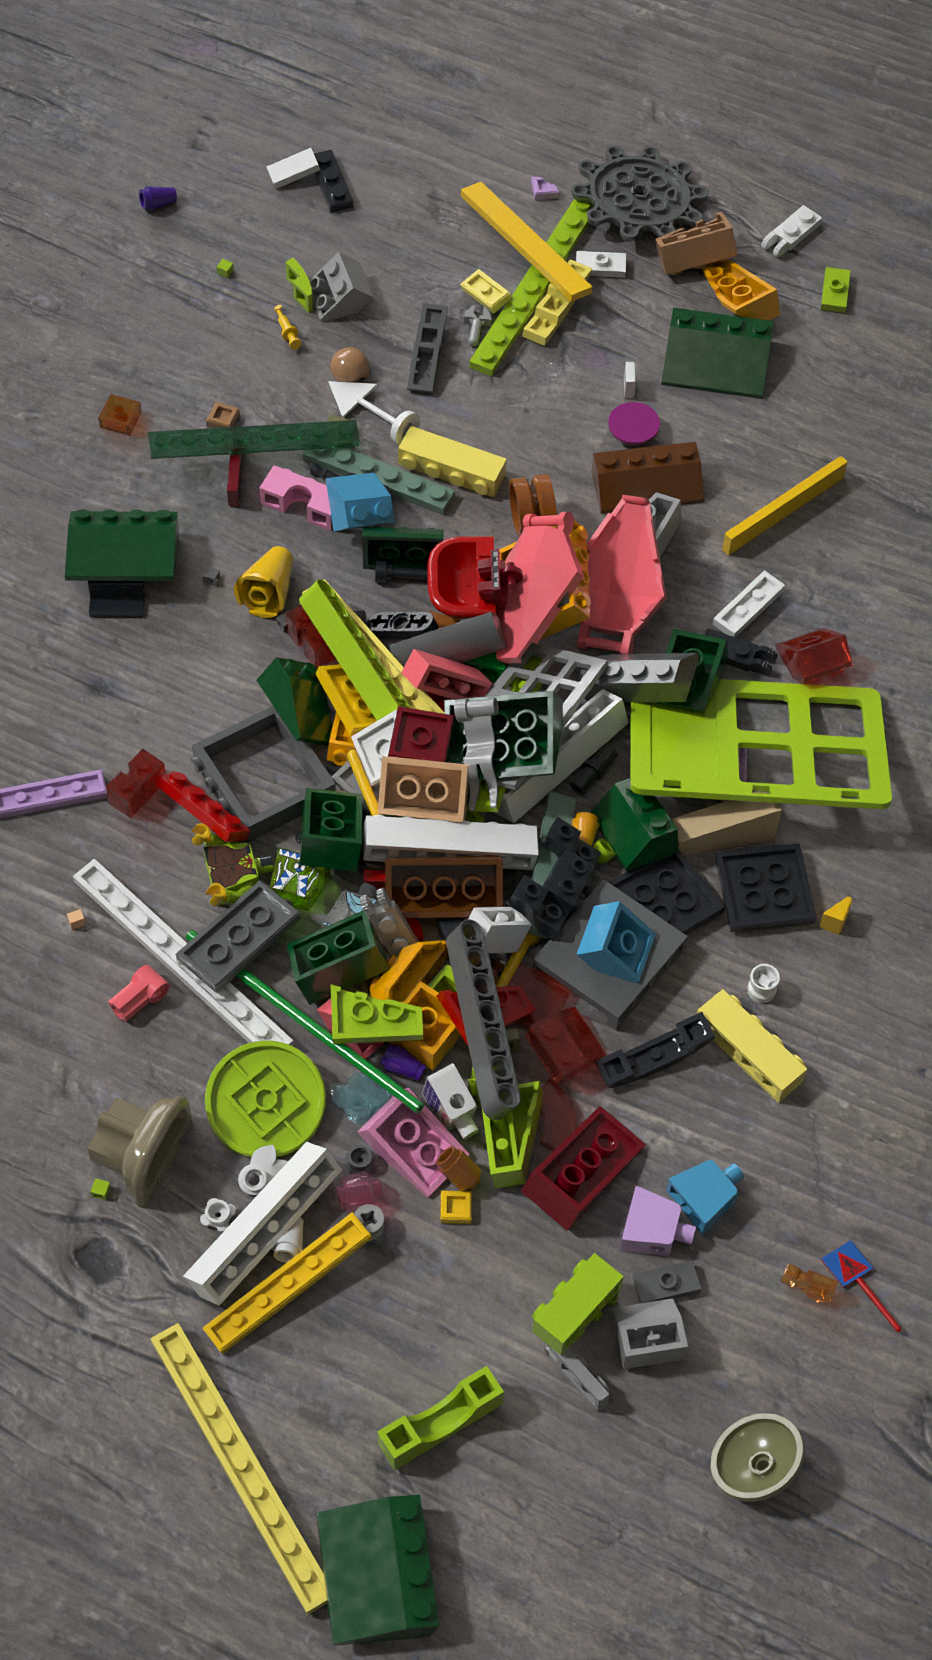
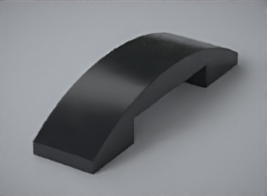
[595,1012,715,1088]

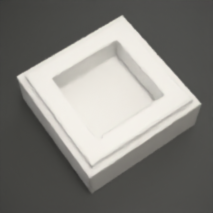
[624,362,636,398]

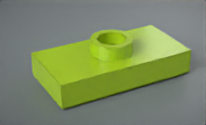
[820,267,850,313]

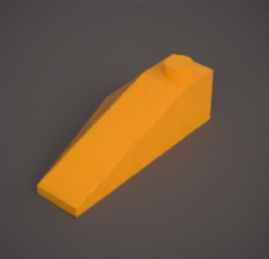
[701,260,780,321]

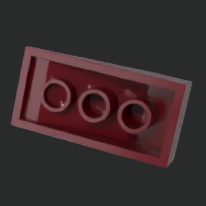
[521,1106,646,1231]

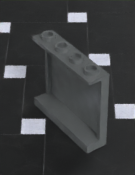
[532,879,688,1031]

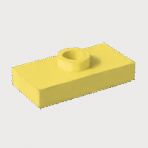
[460,269,512,314]

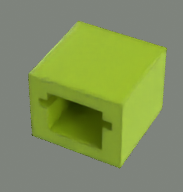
[216,259,234,278]
[90,1178,111,1200]

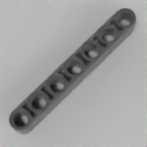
[446,919,520,1120]

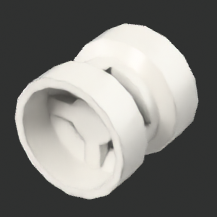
[747,964,780,1003]

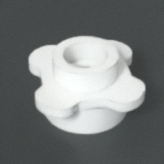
[200,1198,236,1232]

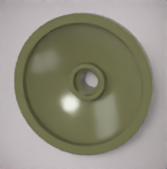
[711,1413,805,1502]

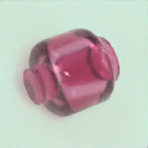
[336,1171,383,1214]

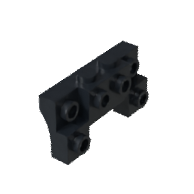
[507,817,601,940]

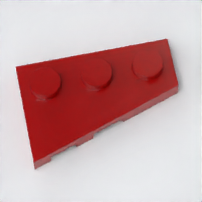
[436,985,536,1045]

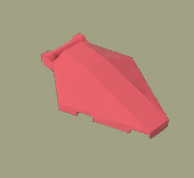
[567,495,667,654]
[496,512,584,663]

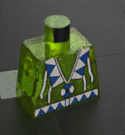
[270,847,331,911]

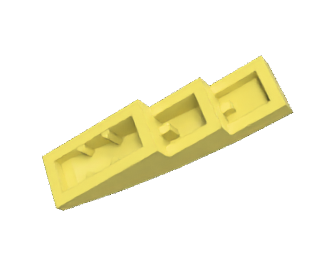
[522,259,592,346]

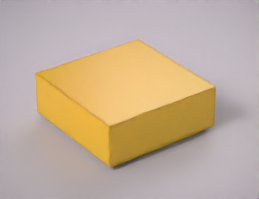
[440,1191,472,1224]

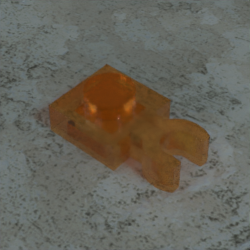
[781,1264,838,1303]

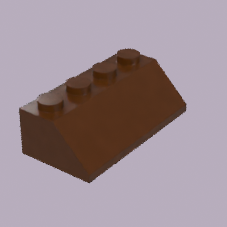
[591,442,704,514]
[385,856,503,918]

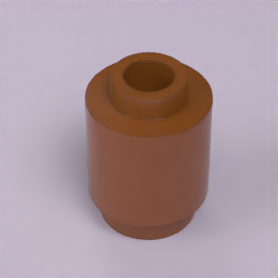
[436,1146,481,1191]

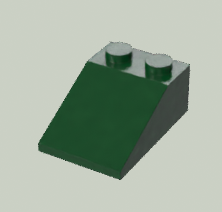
[653,629,729,713]
[256,657,332,746]

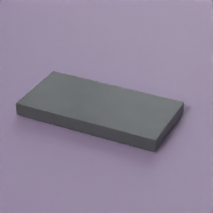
[175,881,301,993]

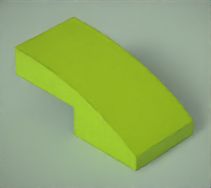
[285,257,313,313]

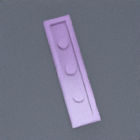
[0,769,108,819]

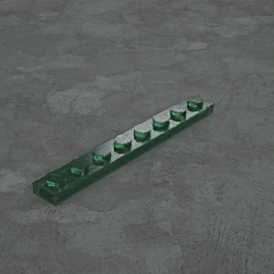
[148,420,360,459]

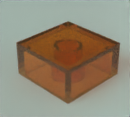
[98,394,142,436]

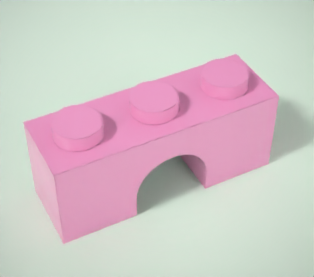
[259,465,333,531]

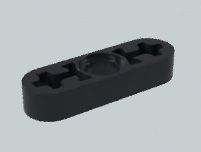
[367,612,439,640]

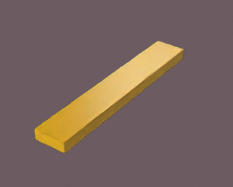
[722,456,848,556]
[203,1212,372,1355]

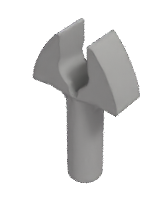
[464,305,491,347]

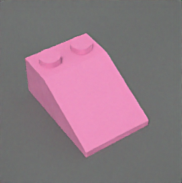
[357,1088,470,1197]

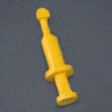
[274,305,301,350]

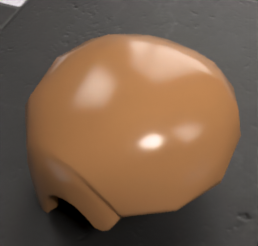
[329,347,371,383]

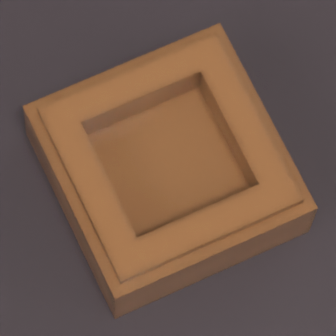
[206,402,240,433]

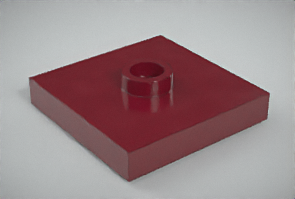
[388,706,454,762]

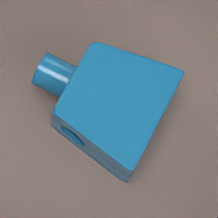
[666,1160,744,1235]

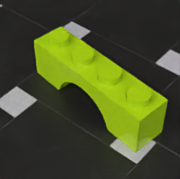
[377,1366,504,1471]

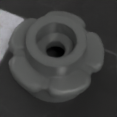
[345,1145,375,1174]

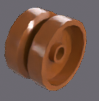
[509,473,557,537]

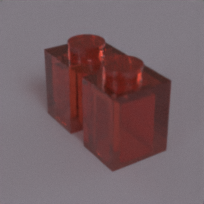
[285,605,336,668]
[106,748,166,819]

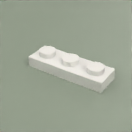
[713,570,785,637]

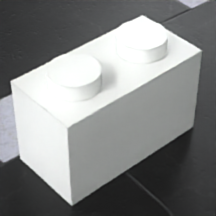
[468,907,532,954]

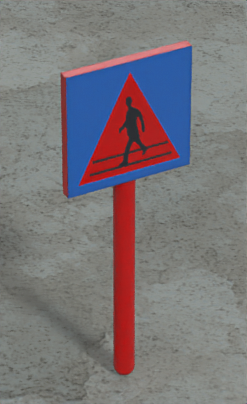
[821,1240,902,1333]

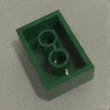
[299,788,362,872]

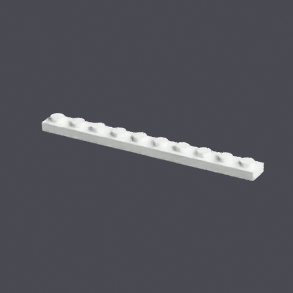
[73,859,294,1046]

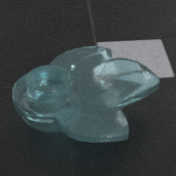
[330,1071,390,1123]

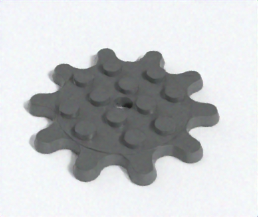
[571,145,709,242]

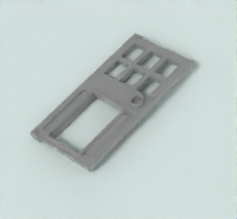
[484,642,608,790]

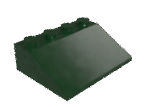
[661,307,774,399]
[65,509,179,581]
[444,691,563,781]
[316,1494,439,1646]

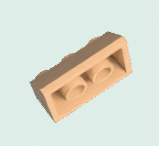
[378,756,469,822]

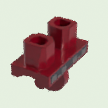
[478,549,523,606]

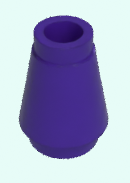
[139,186,177,211]
[380,1043,426,1081]

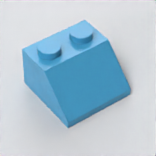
[326,473,395,531]
[576,901,656,983]

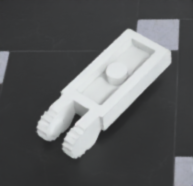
[761,205,822,257]

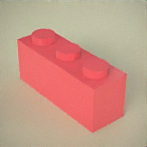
[401,649,492,699]

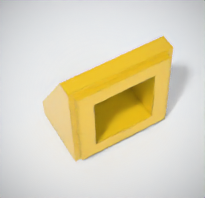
[820,896,853,935]

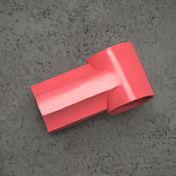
[108,965,170,1022]

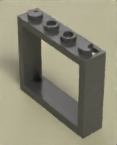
[191,706,336,843]

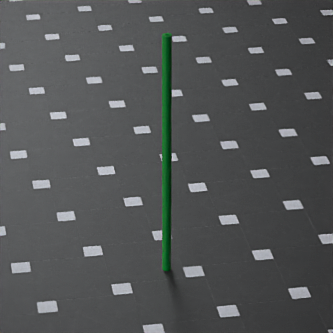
[186,929,424,1114]

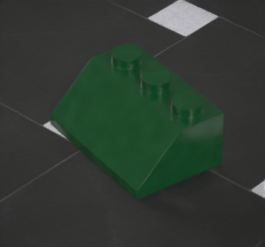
[362,526,444,569]
[590,778,678,872]
[287,910,389,1005]

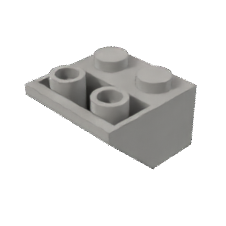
[309,252,374,322]
[611,1299,688,1369]

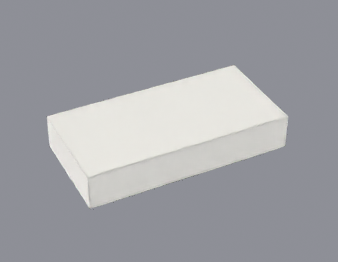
[267,148,320,189]

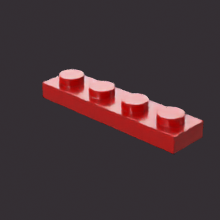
[155,771,250,842]

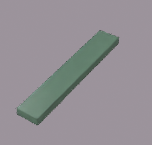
[526,791,576,940]

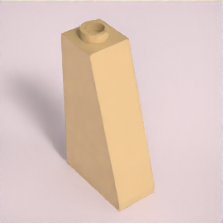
[672,791,782,856]

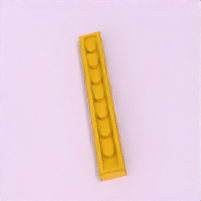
[461,182,592,302]

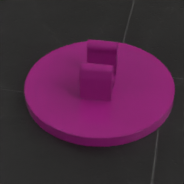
[608,402,660,445]

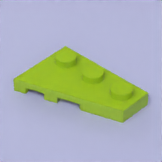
[331,985,423,1044]

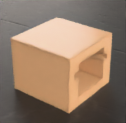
[67,909,85,930]

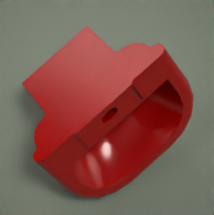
[427,536,496,620]

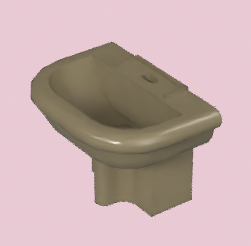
[87,1095,192,1207]

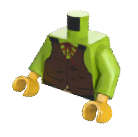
[191,823,274,907]

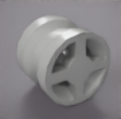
[354,1204,384,1242]

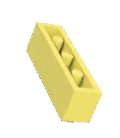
[398,426,507,498]
[697,989,807,1103]

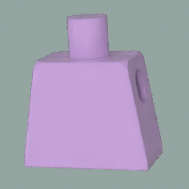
[620,1186,696,1256]

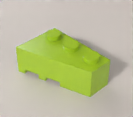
[482,1081,544,1188]
[532,1253,624,1355]

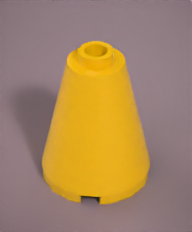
[234,546,294,618]

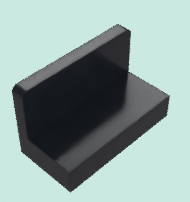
[88,581,145,618]

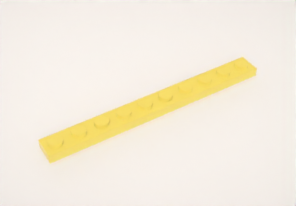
[150,1323,327,1615]

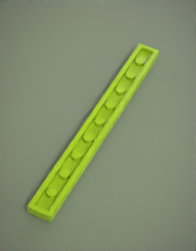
[469,199,595,377]

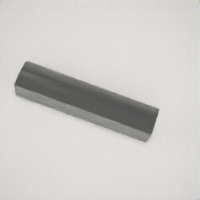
[389,612,507,667]

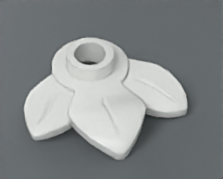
[238,1145,288,1195]

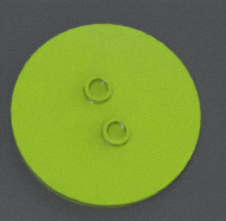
[205,1040,326,1159]

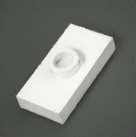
[576,251,626,278]

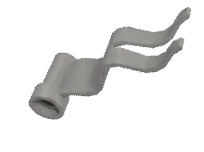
[454,698,499,810]

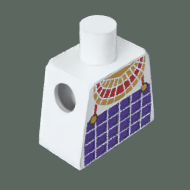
[422,1063,479,1140]

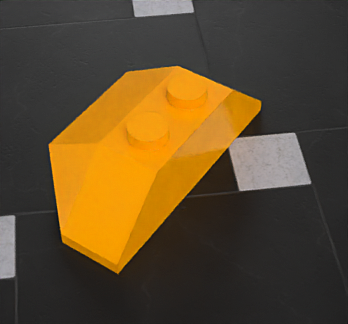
[369,940,449,1044]

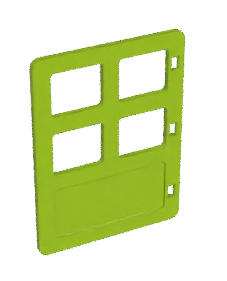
[630,679,892,809]

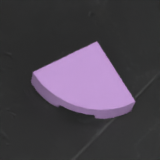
[531,177,559,200]

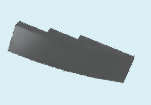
[407,303,448,393]

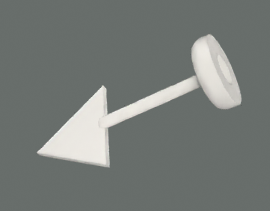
[328,381,420,445]

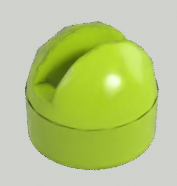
[593,839,615,864]

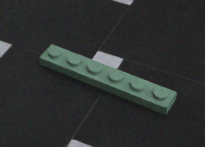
[303,436,455,515]

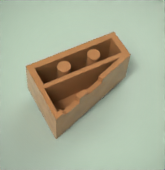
[656,212,738,275]

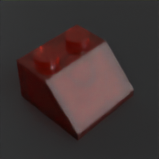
[775,628,853,684]
[525,1007,607,1086]

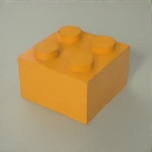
[389,981,461,1071]

